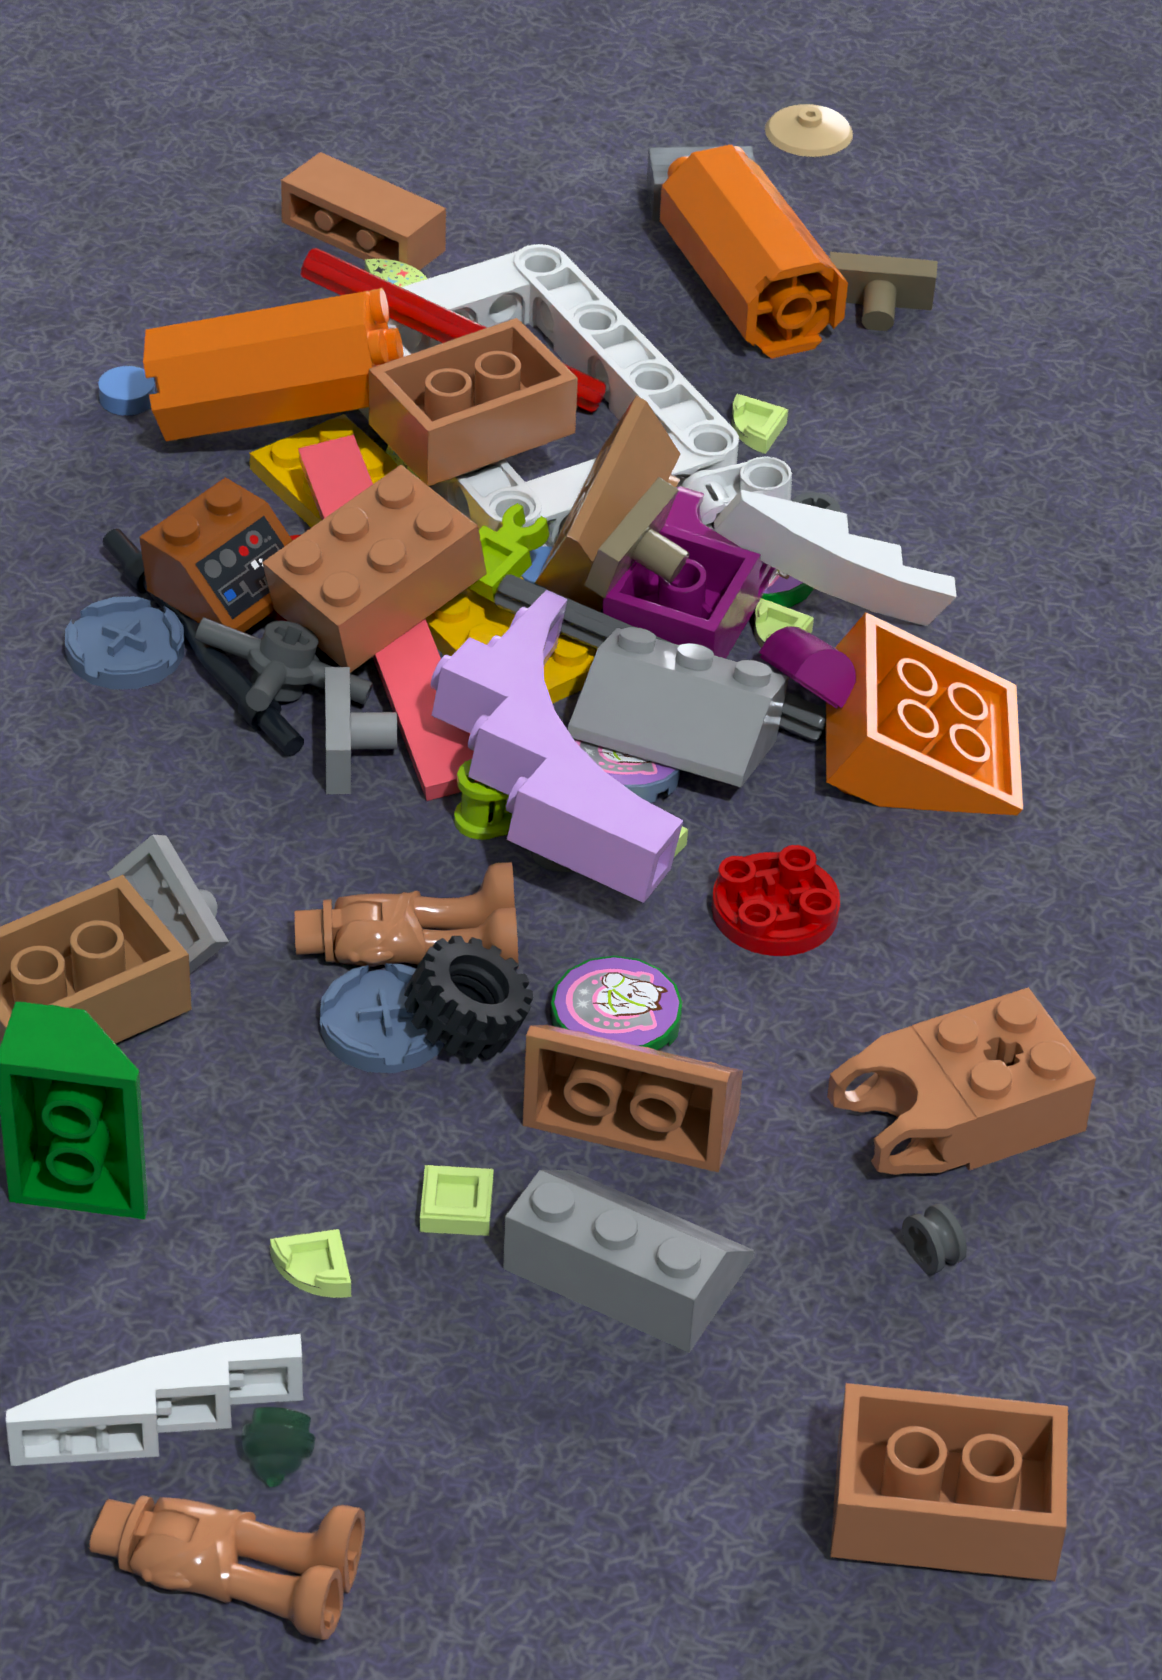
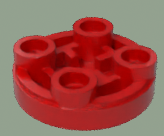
[712,845,840,956]

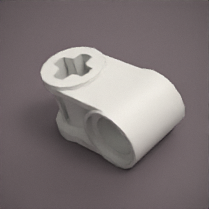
[681,456,792,529]

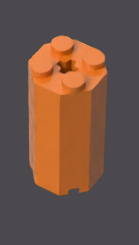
[660,144,848,359]
[143,288,404,441]

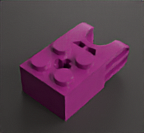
[603,486,778,659]

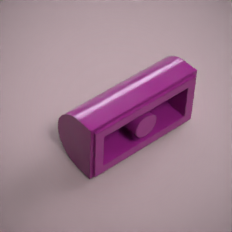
[758,626,856,708]

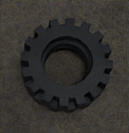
[404,936,533,1059]

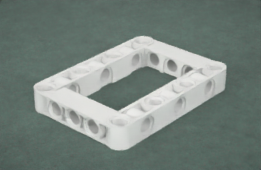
[359,244,739,547]

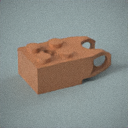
[827,987,1096,1175]

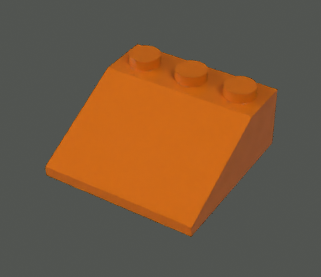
[826,612,1023,815]

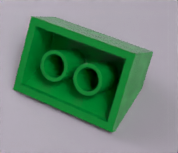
[0,1001,148,1219]

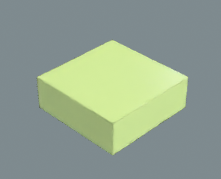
[420,1165,494,1236]

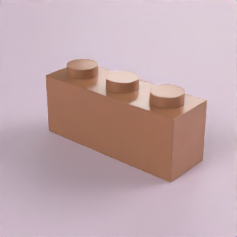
[281,152,446,270]

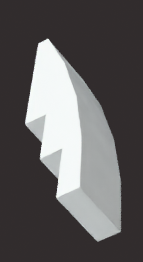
[714,490,957,626]
[6,1334,303,1466]

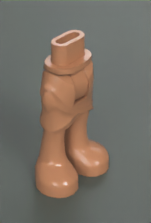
[295,862,519,969]
[90,1495,365,1640]

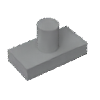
[325,667,397,794]
[107,835,229,974]

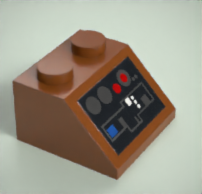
[139,477,293,632]

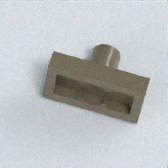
[830,252,938,331]
[585,477,690,598]

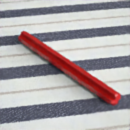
[301,248,607,412]

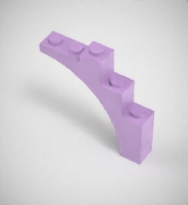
[431,590,683,903]

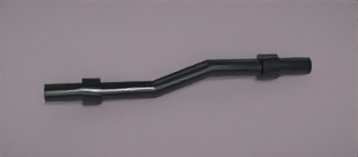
[103,529,304,756]

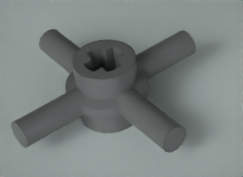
[195,617,373,711]

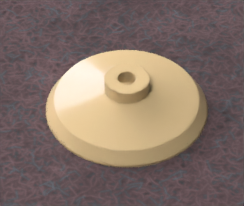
[765,104,853,157]

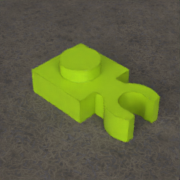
[468,503,549,602]

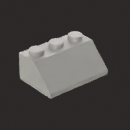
[568,627,789,787]
[503,1170,754,1353]

